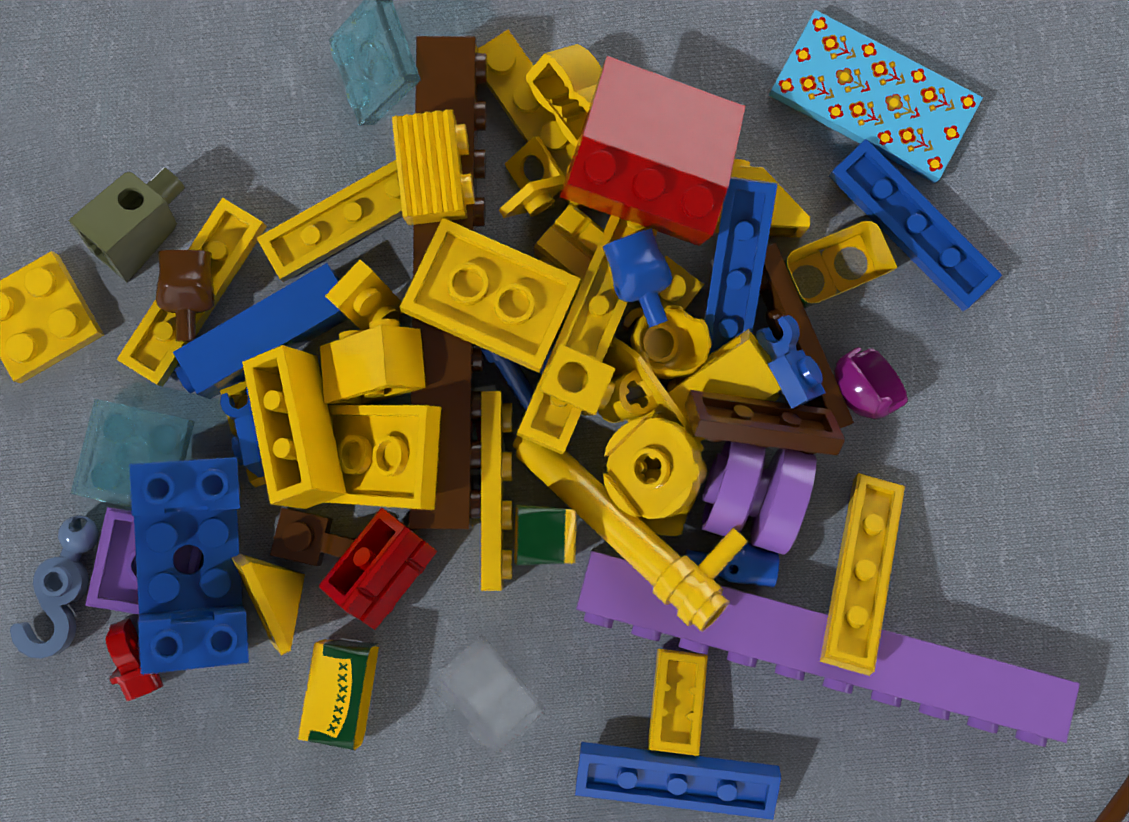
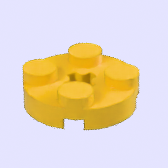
[603,418,707,519]

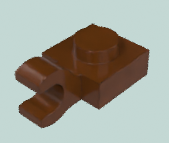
[270,508,355,566]

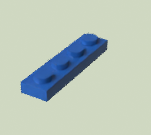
[829,139,1002,311]
[705,177,777,355]
[575,742,781,820]

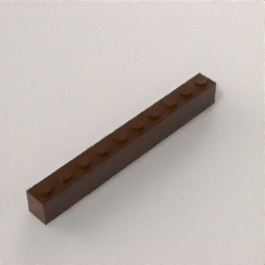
[409,36,487,529]

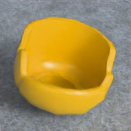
[630,305,712,379]

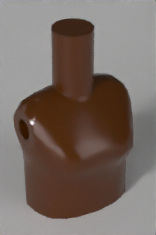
[156,250,215,342]

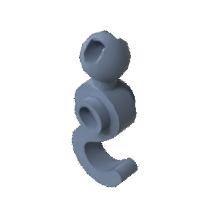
[10,515,99,659]

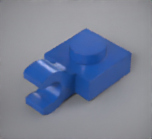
[756,315,826,409]
[220,387,265,477]

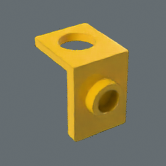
[499,136,566,218]
[539,344,616,416]

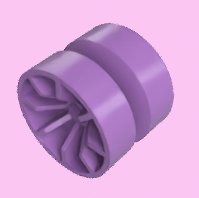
[701,441,816,555]

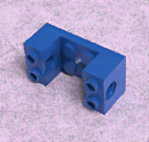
[129,457,249,675]

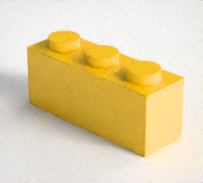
[242,345,347,509]

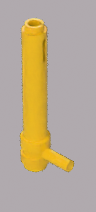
[513,436,748,632]

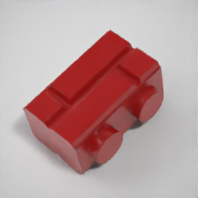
[318,507,438,630]

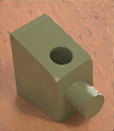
[68,167,185,282]

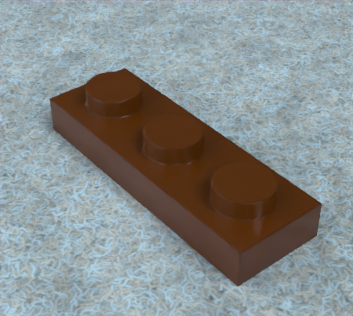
[685,390,845,456]

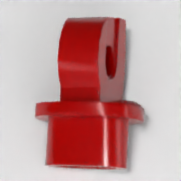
[105,618,164,701]

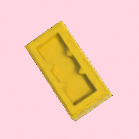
[647,649,708,756]

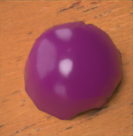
[834,347,908,420]

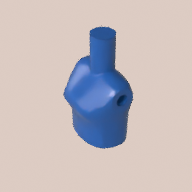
[603,228,672,328]
[684,542,779,588]

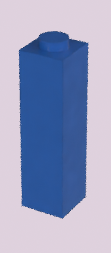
[173,263,349,399]

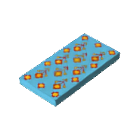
[769,10,983,183]

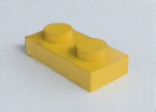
[325,260,402,330]

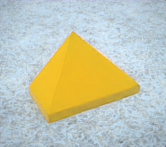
[232,554,305,656]

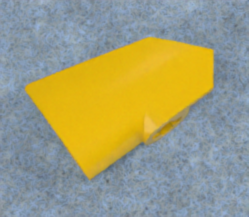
[597,337,704,470]

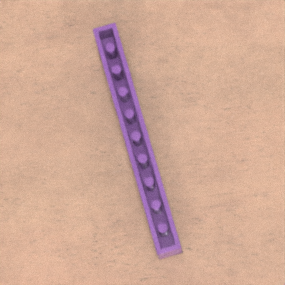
[576,550,1080,747]

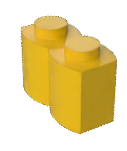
[525,44,602,147]

